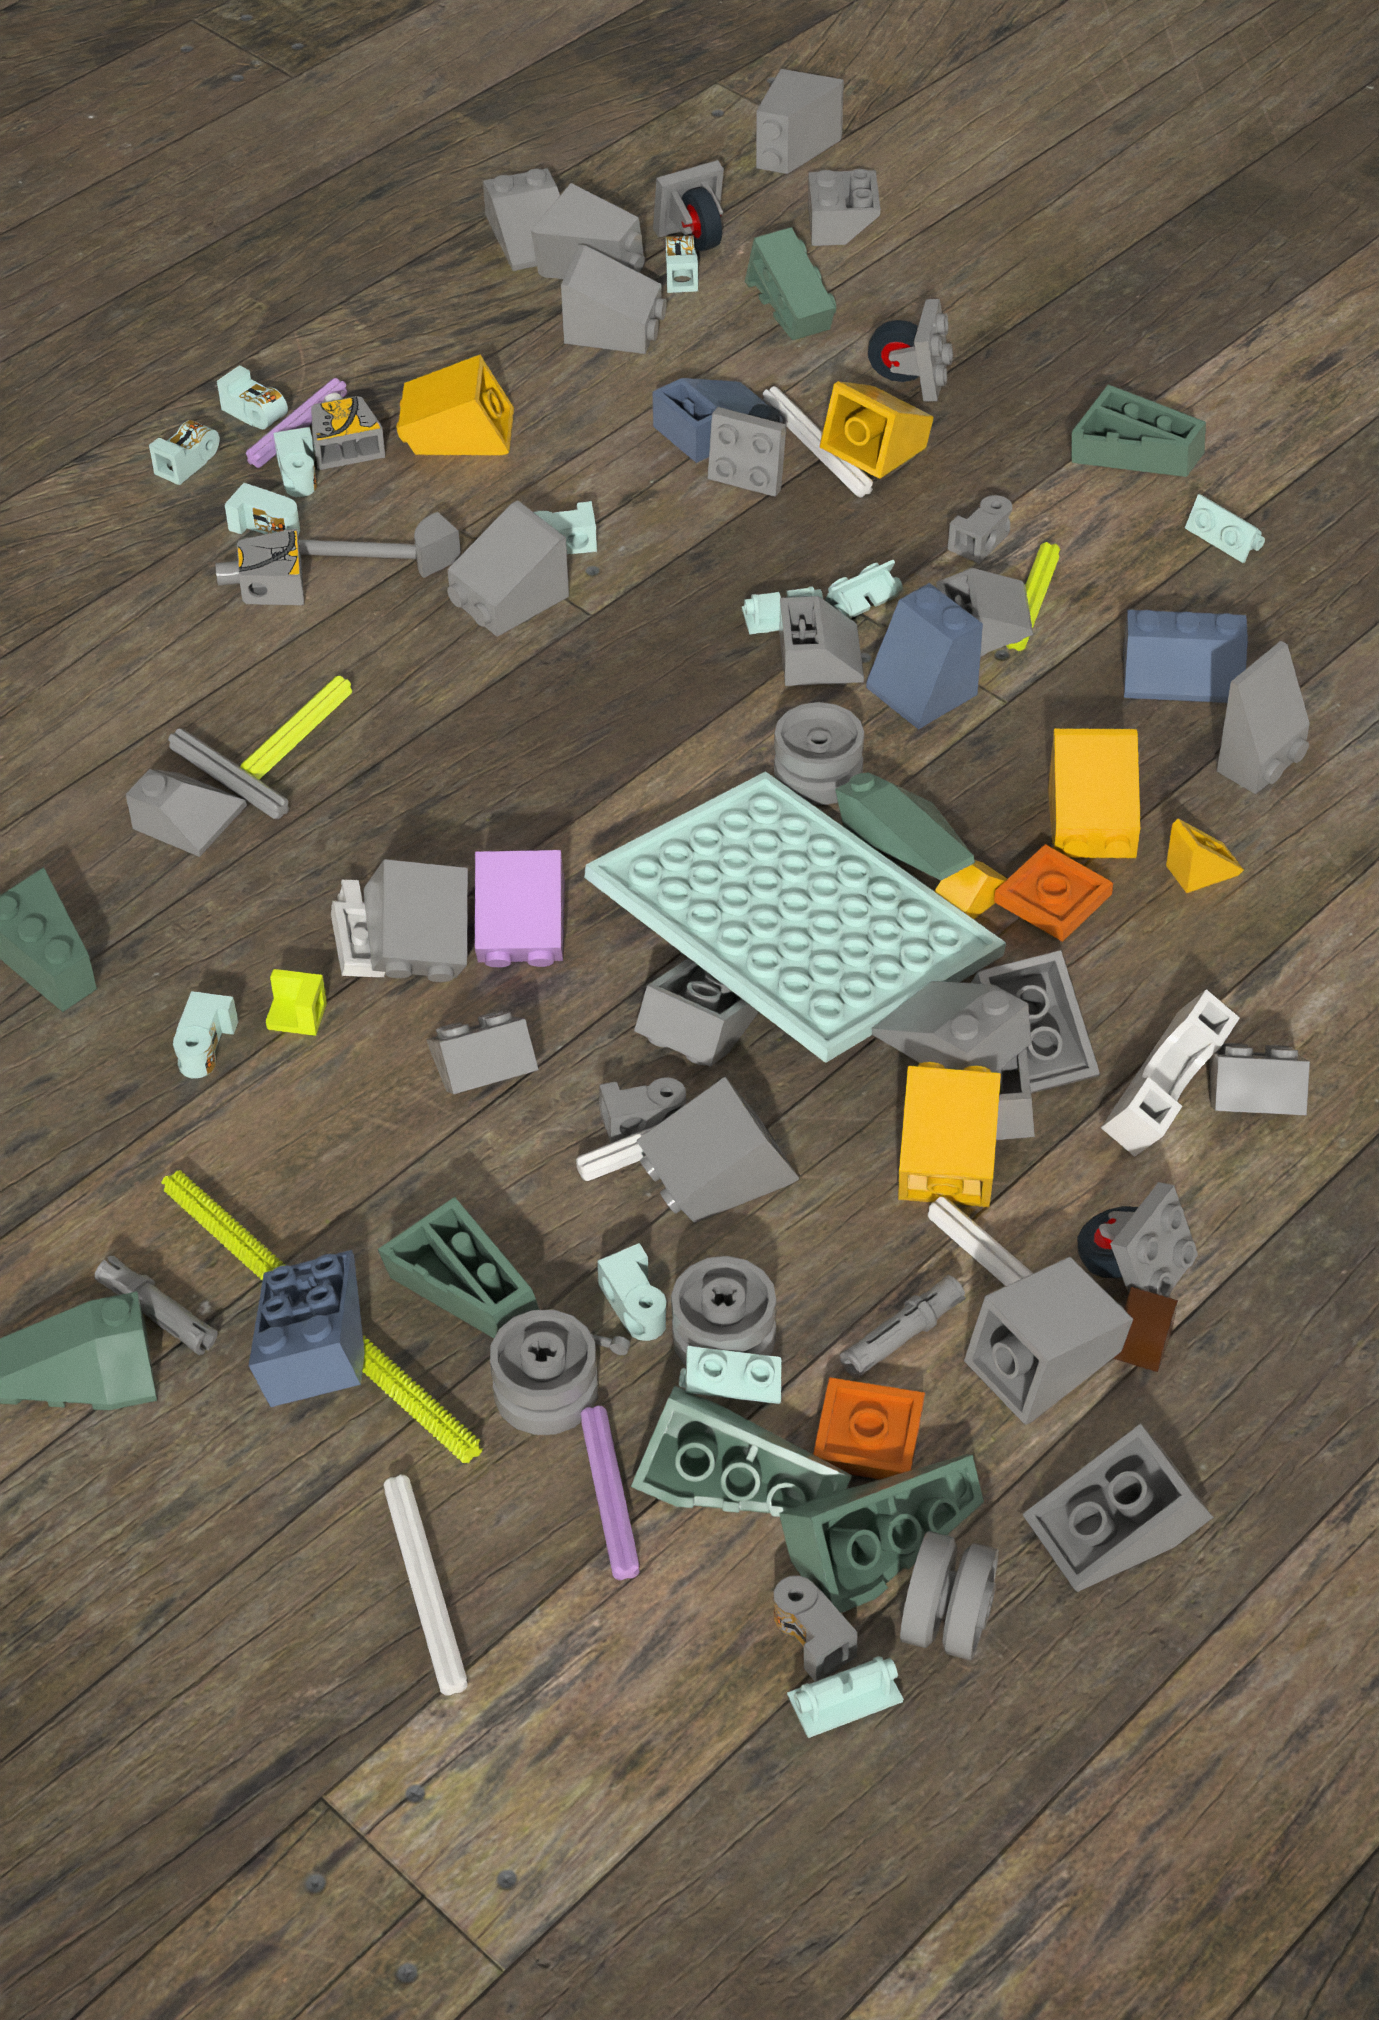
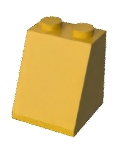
[396,354,514,455]
[819,381,934,479]
[1048,729,1140,858]
[898,1062,1001,1207]

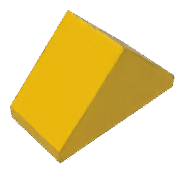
[1166,819,1244,893]
[934,860,1007,919]

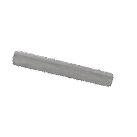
[168,728,290,819]

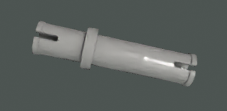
[95,1256,218,1355]
[840,1275,966,1379]

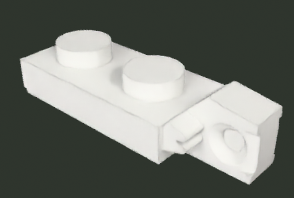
[331,880,385,977]

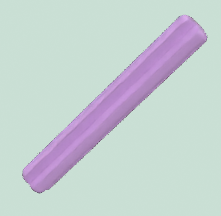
[246,378,347,468]
[581,1405,639,1580]

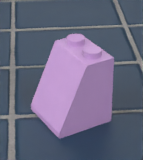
[475,850,565,967]

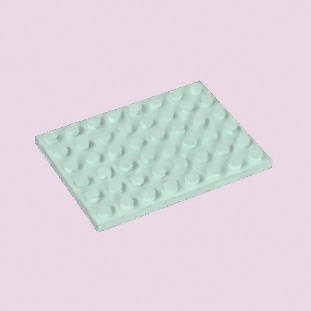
[584,771,1006,1063]

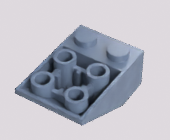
[652,378,783,463]
[249,1250,365,1407]

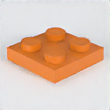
[994,844,1114,942]
[813,1377,925,1479]

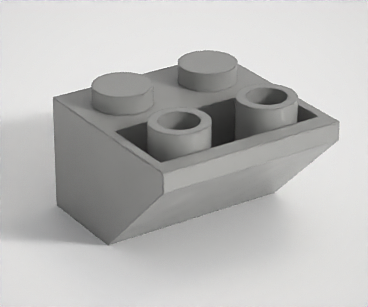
[808,169,881,246]
[936,568,1033,657]
[779,596,864,686]
[426,1011,539,1094]
[1209,1043,1310,1115]

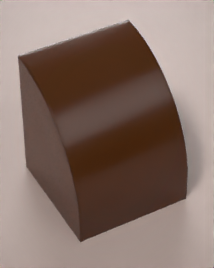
[1112,1287,1178,1372]

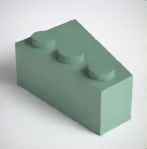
[744,227,836,340]
[1072,384,1206,477]
[0,867,97,1012]
[378,1197,540,1338]

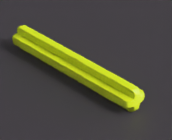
[1006,542,1060,651]
[240,676,352,780]

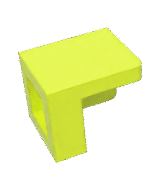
[266,969,327,1036]

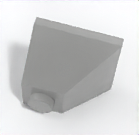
[126,769,247,857]

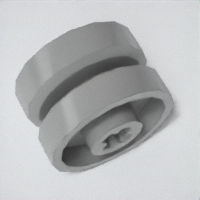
[774,702,864,805]
[671,1256,776,1366]
[490,1310,598,1435]
[900,1531,999,1661]

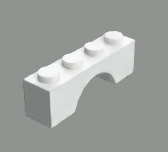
[1101,989,1240,1156]

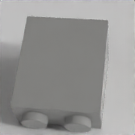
[756,69,844,174]
[531,183,645,279]
[561,244,667,354]
[447,500,569,637]
[364,859,468,982]
[637,1077,800,1223]
[964,1257,1133,1425]

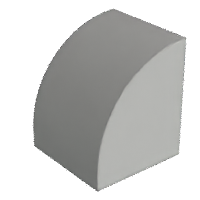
[414,511,461,578]

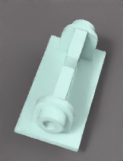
[1185,494,1265,563]
[825,560,903,619]
[742,586,823,635]
[679,1346,781,1404]
[787,1656,904,1738]

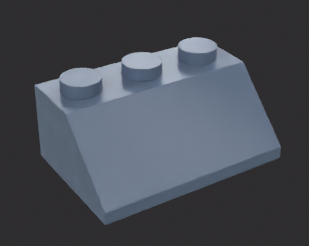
[1123,610,1248,703]

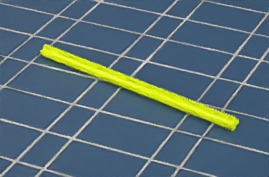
[161,1170,483,1463]

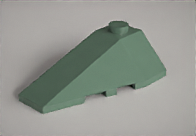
[835,772,975,881]
[0,1291,157,1410]
[631,1386,852,1517]
[779,1454,984,1613]

